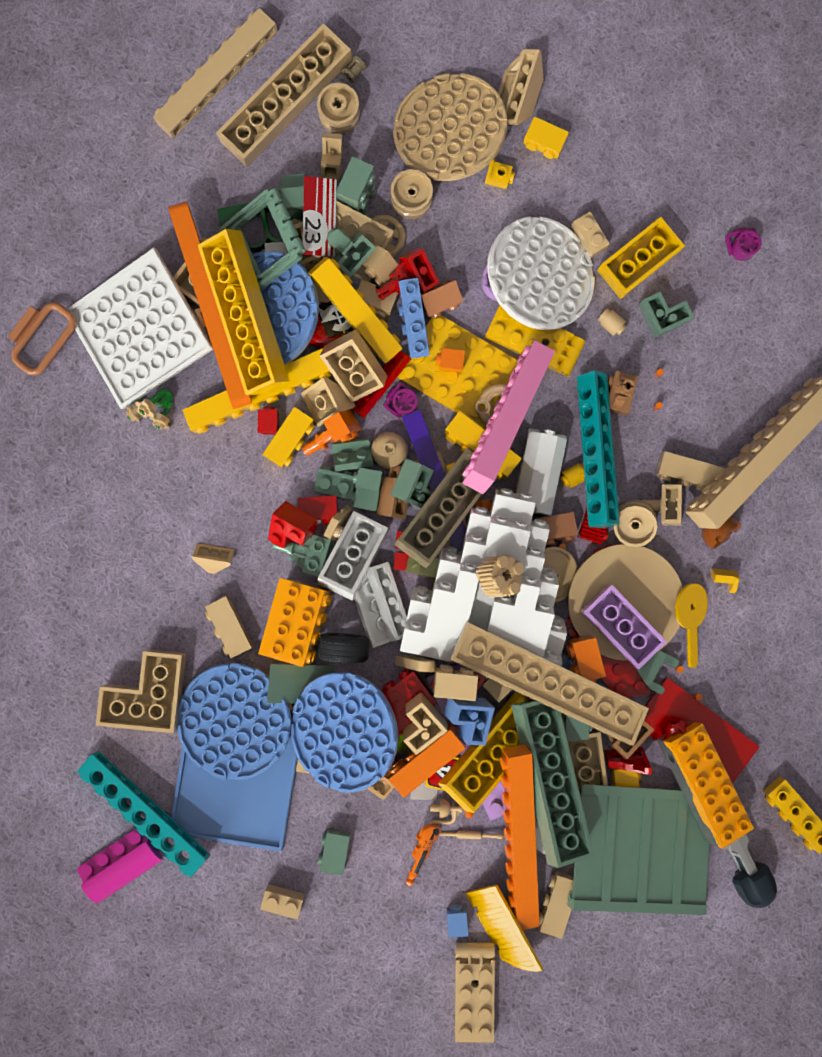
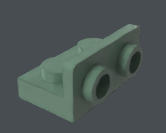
[331,438,373,471]
[314,466,355,500]

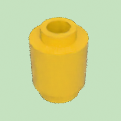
[560,463,585,489]

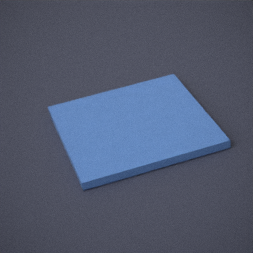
[171,734,298,851]

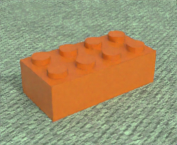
[388,722,466,798]

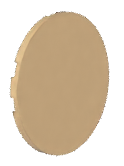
[393,73,507,181]
[568,544,683,660]

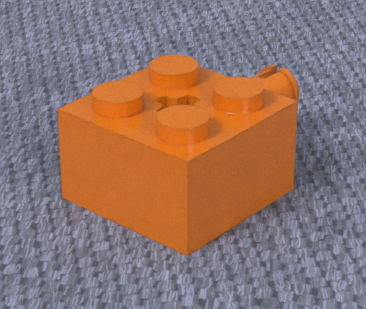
[565,635,606,683]

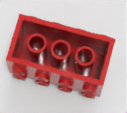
[381,668,437,737]

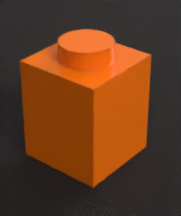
[436,348,465,373]

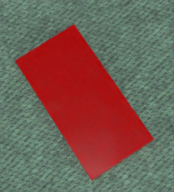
[644,677,759,784]

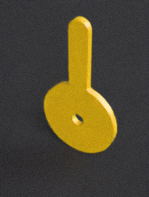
[675,583,708,668]

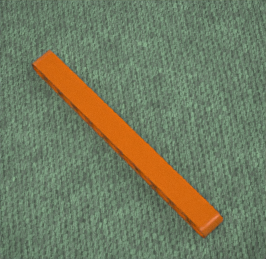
[168,201,252,409]

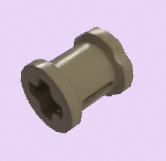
[341,56,367,83]

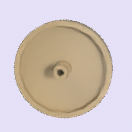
[543,546,577,602]

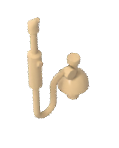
[429,798,505,839]

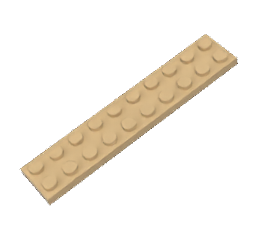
[450,622,649,746]

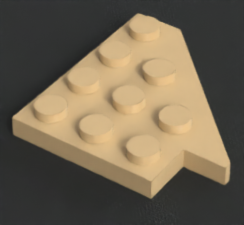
[331,200,394,282]

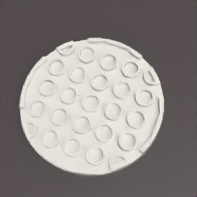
[487,216,595,330]

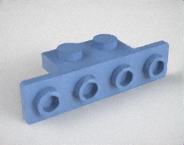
[398,278,429,359]

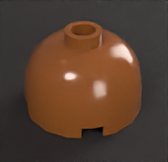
[701,515,741,550]

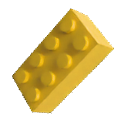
[597,217,685,300]
[444,411,522,480]

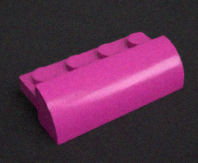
[77,829,164,903]

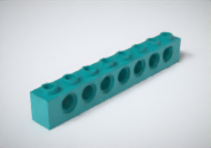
[577,370,620,528]
[77,751,211,878]

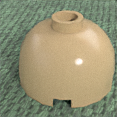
[371,432,408,470]

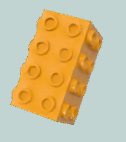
[258,578,332,667]

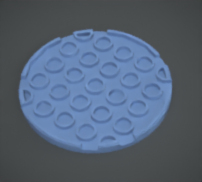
[252,251,319,365]
[177,663,291,780]
[291,672,398,793]

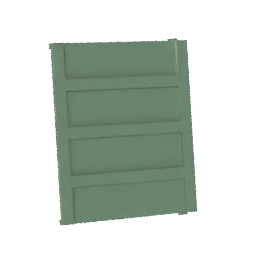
[567,783,710,915]

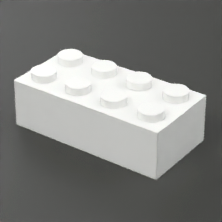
[318,511,388,601]

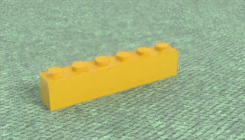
[308,257,403,364]

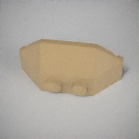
[498,49,544,125]

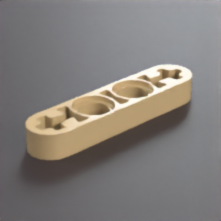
[395,654,436,672]

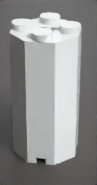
[515,428,567,516]

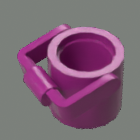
[725,227,762,261]
[383,383,418,419]

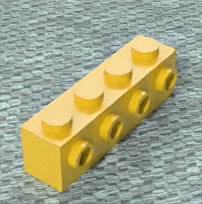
[763,776,822,854]

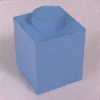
[446,904,468,938]

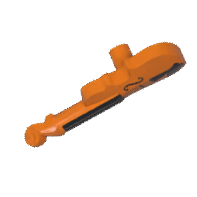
[406,824,441,886]

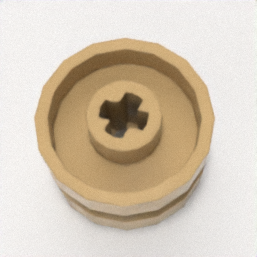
[317,82,360,134]
[391,169,433,219]
[613,499,657,547]

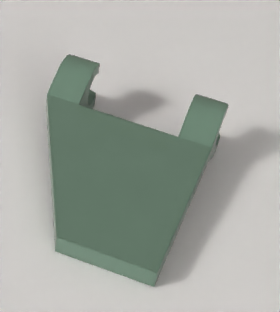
[634,650,679,694]

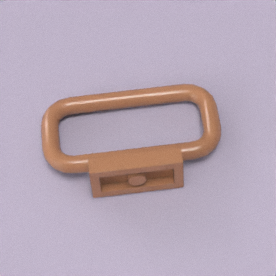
[8,302,76,376]

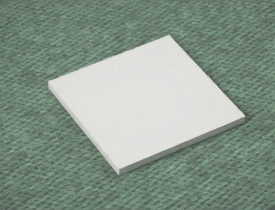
[67,248,213,409]

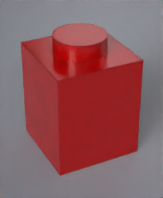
[257,406,279,435]

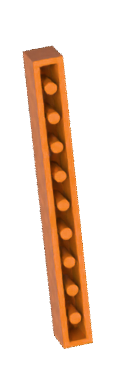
[500,744,540,930]

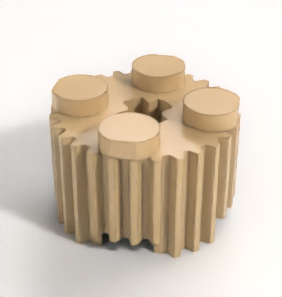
[475,554,524,598]

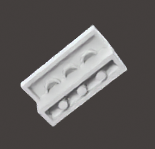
[354,562,407,648]

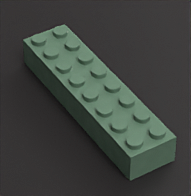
[511,699,594,868]

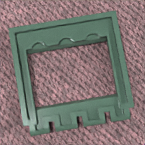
[219,188,306,291]

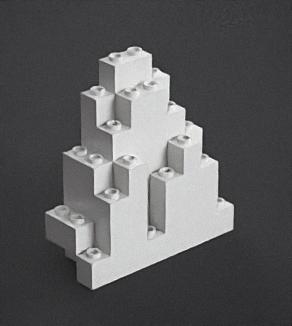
[400,488,567,667]

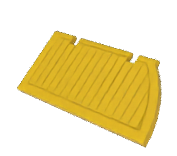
[465,884,544,971]

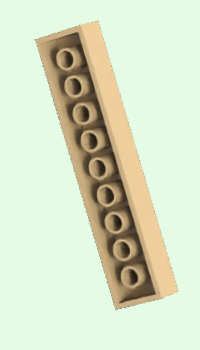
[685,376,822,529]

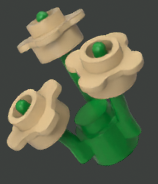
[126,388,174,430]

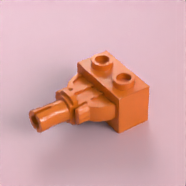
[302,410,362,456]

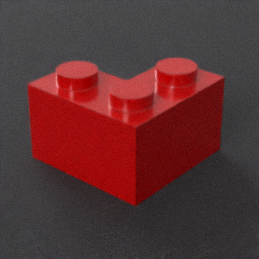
[268,501,318,549]

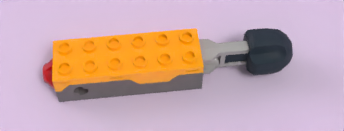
[656,719,777,908]

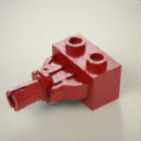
[376,248,440,300]

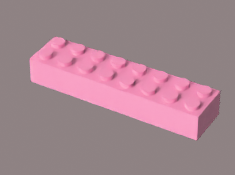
[462,340,555,494]

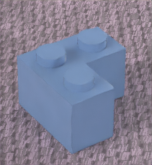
[444,697,495,745]

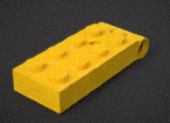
[485,305,585,377]

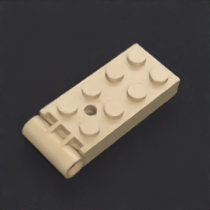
[454,942,495,1043]

